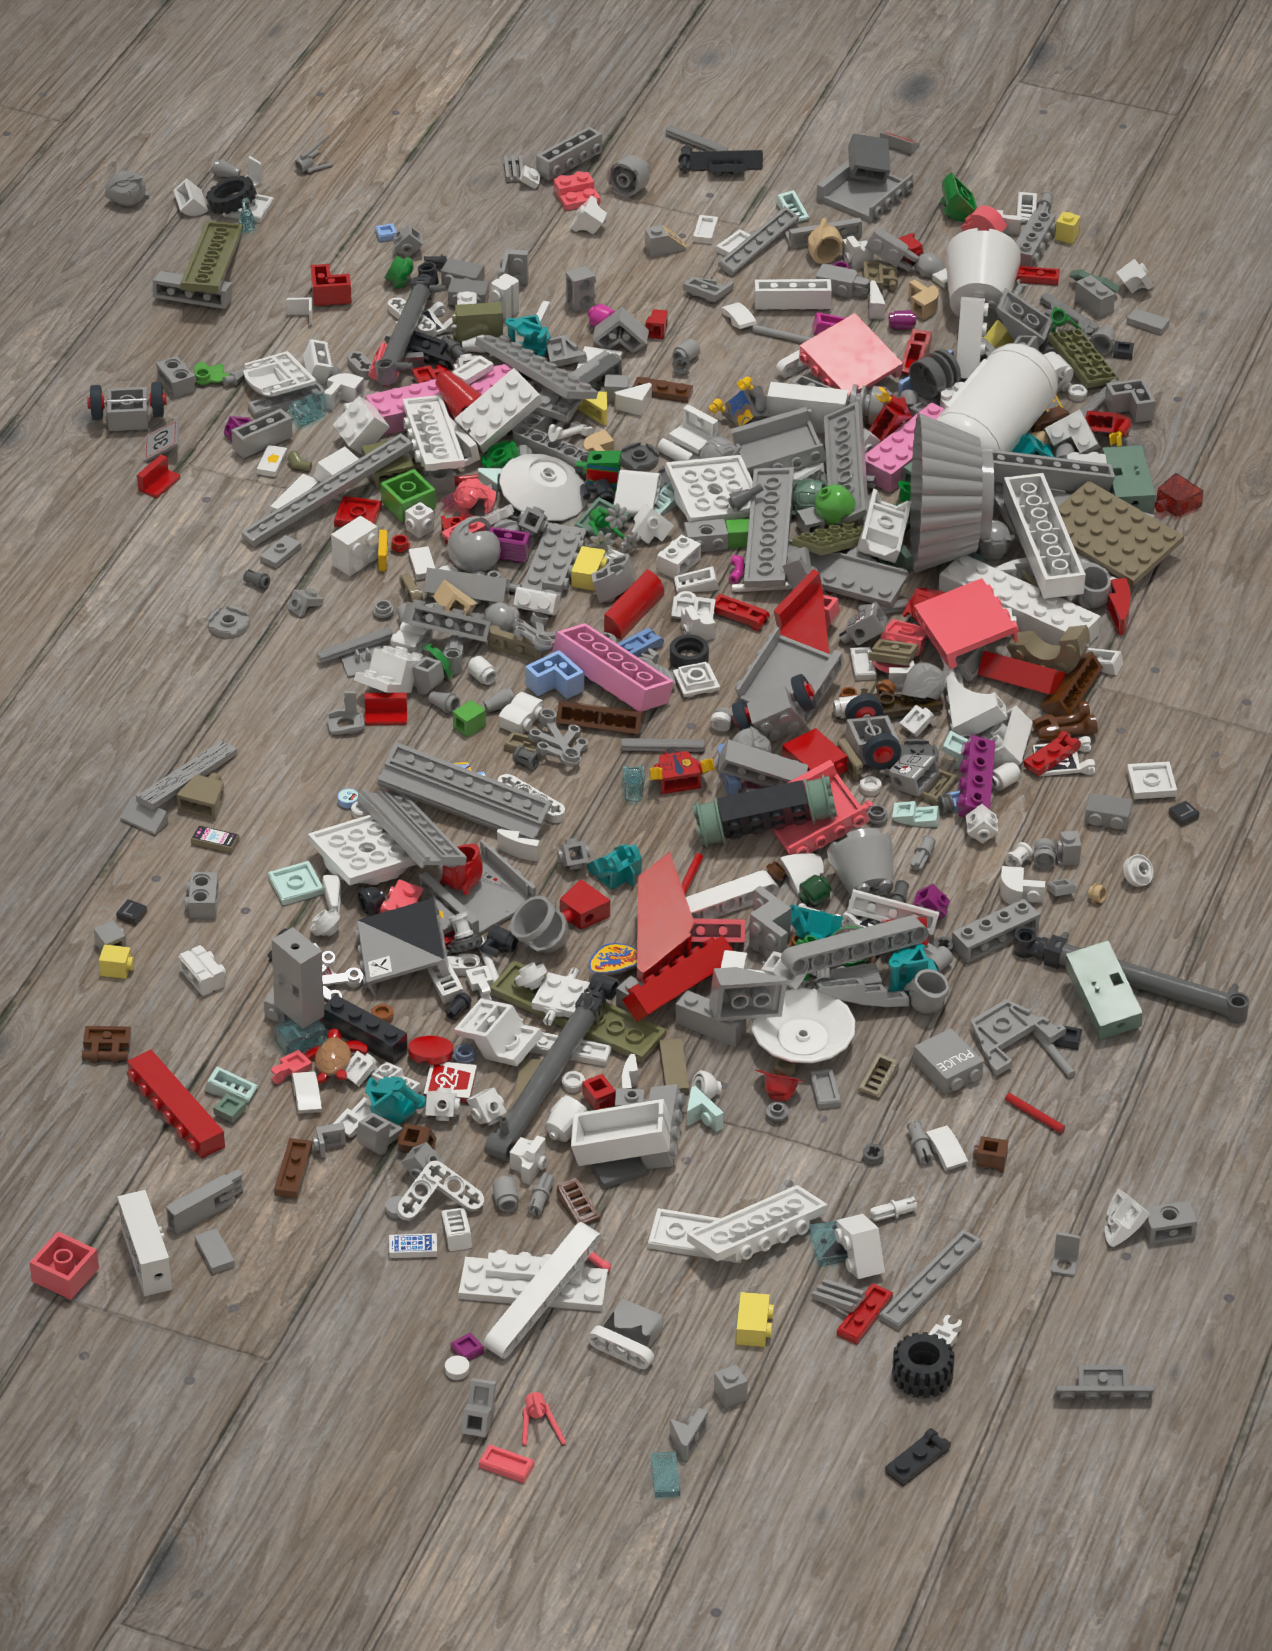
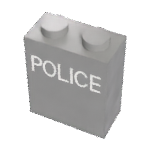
[913,1028,984,1095]

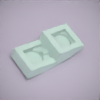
[892,801,940,827]

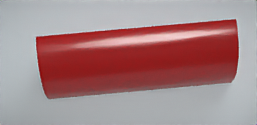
[604,569,664,640]
[977,651,1065,694]

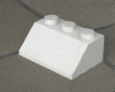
[981,706,1033,770]

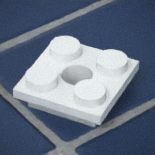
[673,662,720,697]

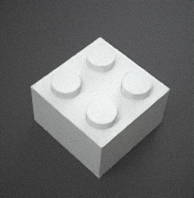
[333,396,390,454]
[331,516,378,576]

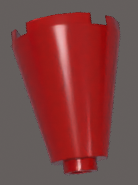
[435,370,482,422]

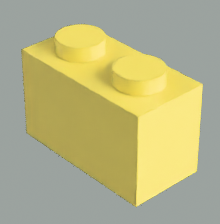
[571,546,608,591]
[736,1292,774,1347]

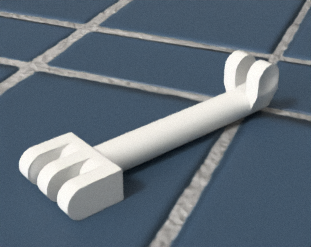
[548,421,594,442]

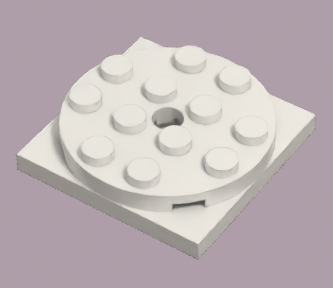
[665,455,753,524]
[308,815,417,885]

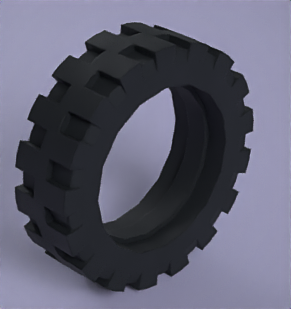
[206,176,257,214]

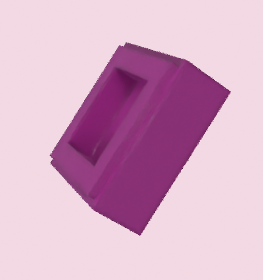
[450,1332,484,1362]

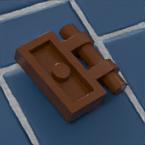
[82,1026,131,1063]

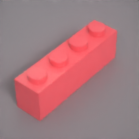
[691,918,745,942]

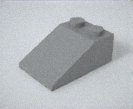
[996,288,1052,348]
[709,967,787,1021]

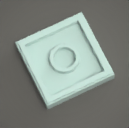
[268,861,324,906]

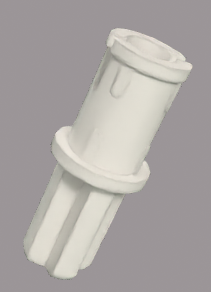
[870,1196,917,1221]

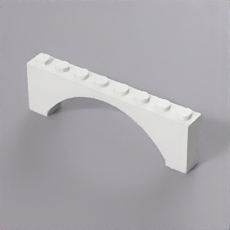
[941,652,1008,736]

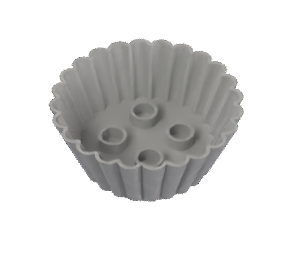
[910,413,994,573]

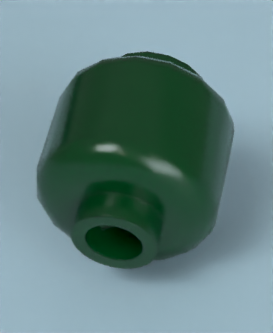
[798,875,832,907]

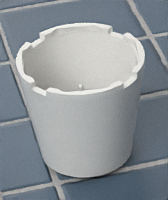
[945,228,1021,320]

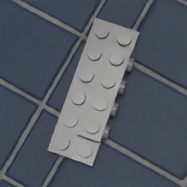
[522,523,587,604]

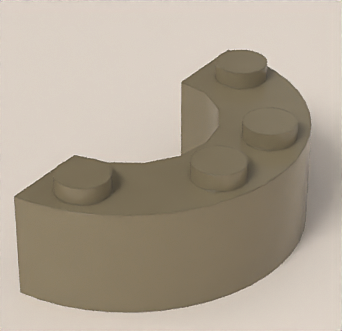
[1006,625,1090,674]

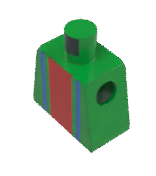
[575,450,621,492]

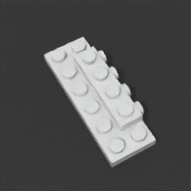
[403,395,465,471]
[687,1185,828,1262]
[459,1250,608,1312]

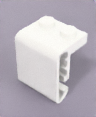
[657,405,718,461]
[614,470,665,517]

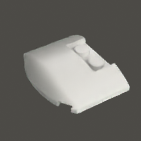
[243,351,317,397]

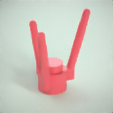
[522,1392,566,1446]

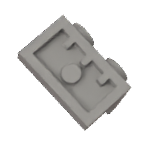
[498,249,529,286]

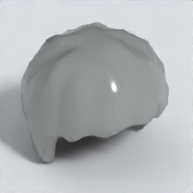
[484,602,520,633]

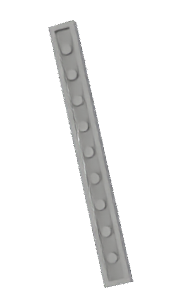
[241,434,414,547]

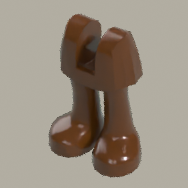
[1032,700,1098,743]

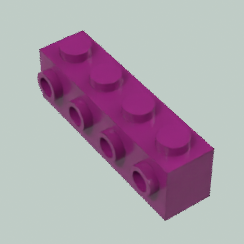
[956,735,995,818]

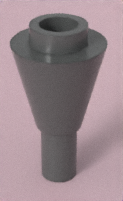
[727,484,764,511]

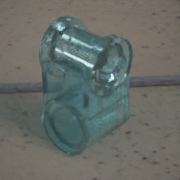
[288,392,326,426]
[622,764,644,802]

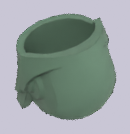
[791,479,828,515]

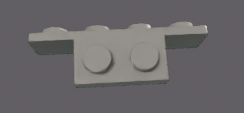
[1054,1365,1155,1400]

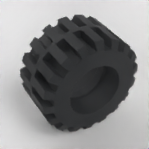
[892,1332,955,1398]

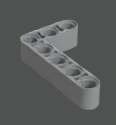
[512,412,589,478]

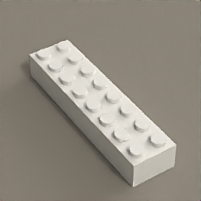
[1003,473,1085,599]
[939,555,1101,645]

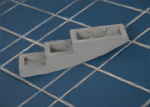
[815,977,909,1007]

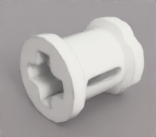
[1005,842,1033,867]
[448,912,473,940]

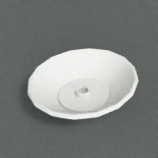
[499,454,587,521]
[752,988,855,1063]

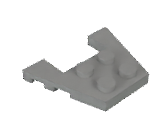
[971,999,1066,1076]

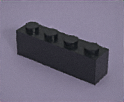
[322,995,408,1065]

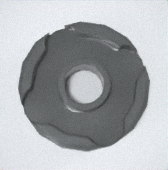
[621,442,659,472]

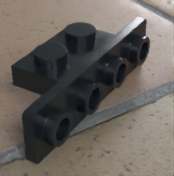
[690,150,763,175]
[384,330,454,370]

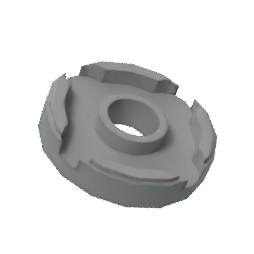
[208,606,249,638]

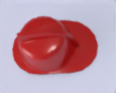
[755,1069,803,1101]

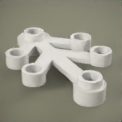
[322,951,363,1001]

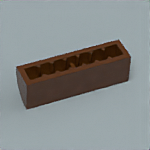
[1040,652,1103,717]
[556,701,645,734]

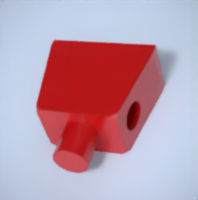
[560,879,610,929]

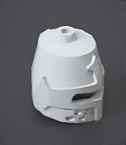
[545,1095,587,1142]

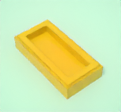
[378,530,388,571]

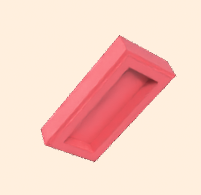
[479,1444,535,1483]

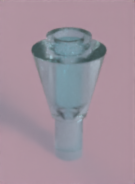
[238,198,257,231]

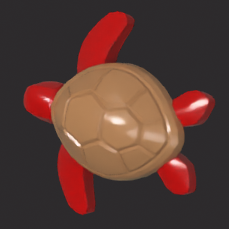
[304,1028,368,1084]

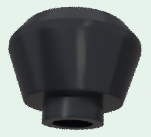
[358,887,386,916]

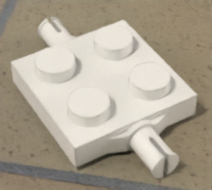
[532,967,590,1026]

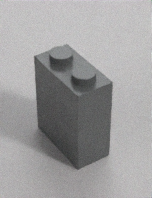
[848,134,890,183]

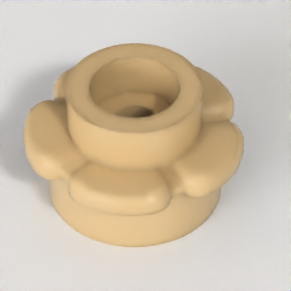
[1088,883,1107,904]

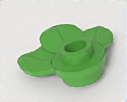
[194,361,230,385]

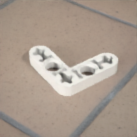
[396,1161,484,1221]

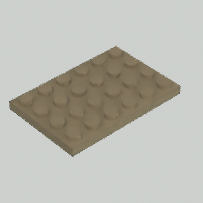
[1058,480,1184,586]

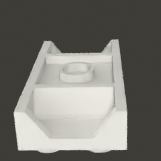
[857,489,911,563]

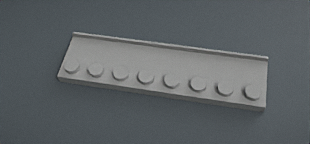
[744,539,909,608]
[377,742,552,840]
[357,789,467,868]

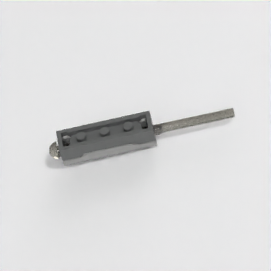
[507,350,622,436]

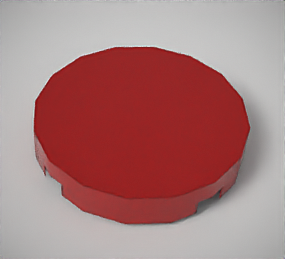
[408,1035,454,1065]

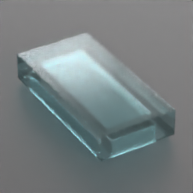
[651,1451,680,1498]

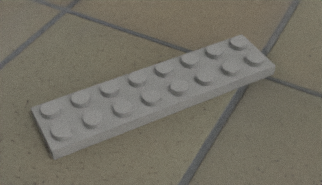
[475,335,598,399]
[824,401,868,525]
[744,467,794,587]

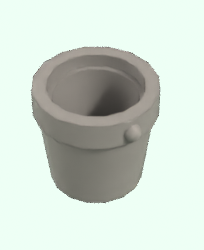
[1089,326,1116,356]

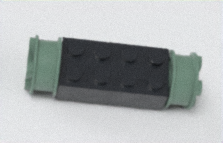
[692,774,838,848]

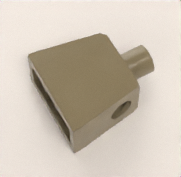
[177,773,225,820]

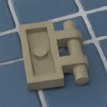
[863,261,898,291]

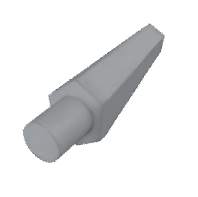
[222,369,245,385]

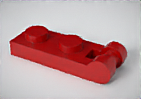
[714,593,770,631]
[1023,731,1081,777]

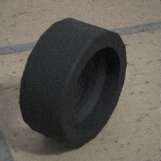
[669,634,709,669]

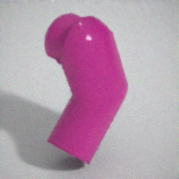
[729,555,744,584]

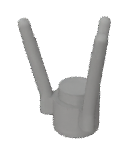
[294,134,333,174]

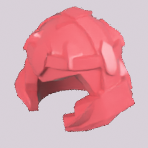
[454,478,496,519]

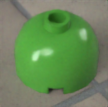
[814,484,856,525]

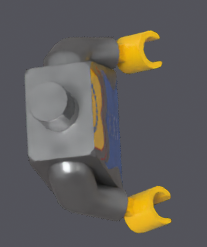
[709,377,768,427]

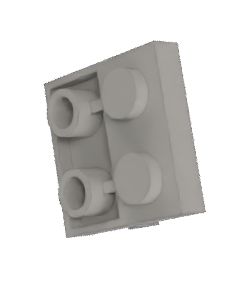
[532,387,583,429]

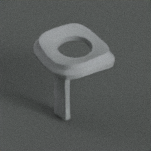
[327,691,365,735]

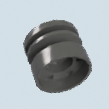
[909,349,961,399]

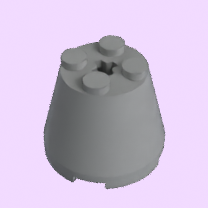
[827,828,893,898]

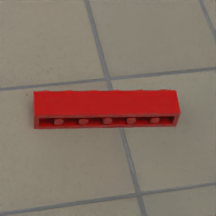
[622,935,733,1022]
[127,1049,225,1159]

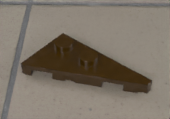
[861,688,943,718]

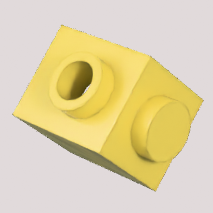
[1055,212,1080,244]
[99,945,135,979]

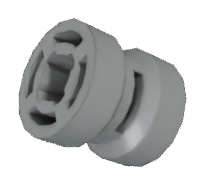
[1034,838,1056,869]

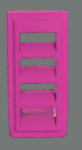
[812,313,845,335]

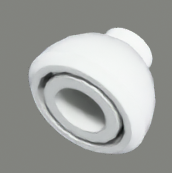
[691,1070,722,1100]

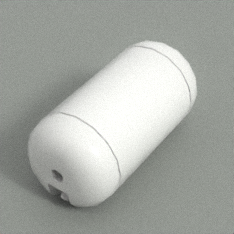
[936,343,1058,452]

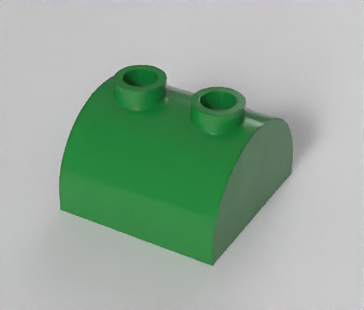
[940,172,977,222]

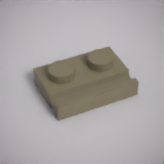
[868,639,919,666]

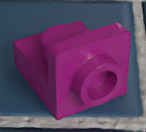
[224,416,252,442]

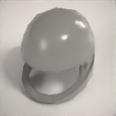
[447,516,501,573]
[510,895,569,954]

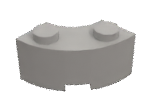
[591,553,636,603]

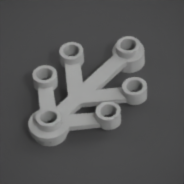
[512,612,558,651]
[528,708,589,767]

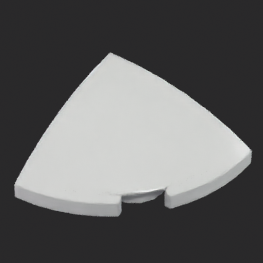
[780,853,824,896]
[1104,1188,1150,1247]

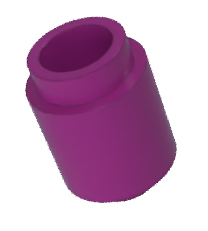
[889,310,916,330]

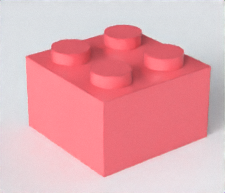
[29,1231,99,1300]

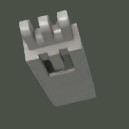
[166,1170,243,1235]

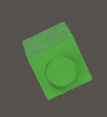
[726,519,749,548]
[453,700,486,737]

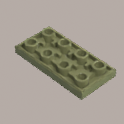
[1047,329,1119,388]
[792,522,863,556]

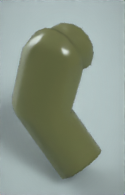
[288,451,312,472]

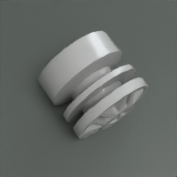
[847,384,887,427]

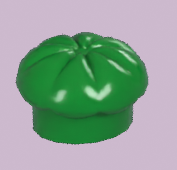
[384,256,414,289]

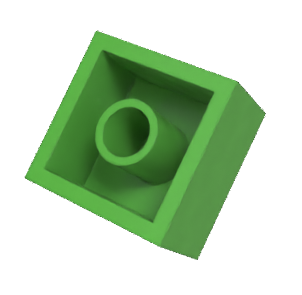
[380,469,436,523]

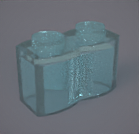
[274,1019,327,1056]

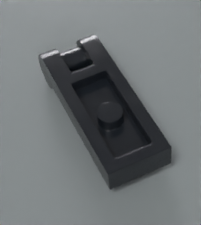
[885,1428,951,1486]

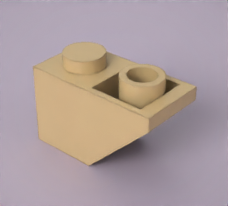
[433,580,478,616]

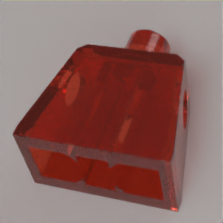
[1154,473,1204,516]

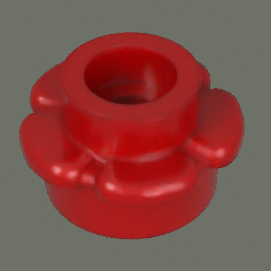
[390,535,410,553]

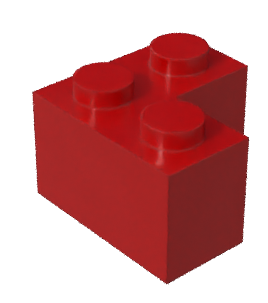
[310,264,352,306]

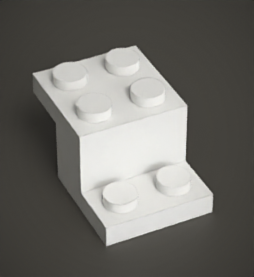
[354,646,424,693]
[454,998,543,1066]

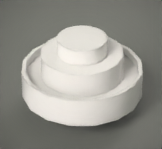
[1123,854,1153,887]
[310,909,340,937]
[514,963,547,990]

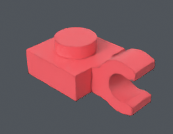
[271,1050,312,1085]

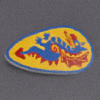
[588,943,637,978]

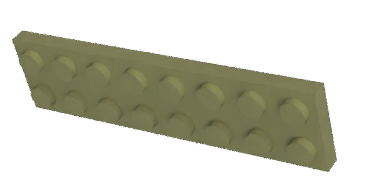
[180,221,243,294]
[490,961,666,1063]

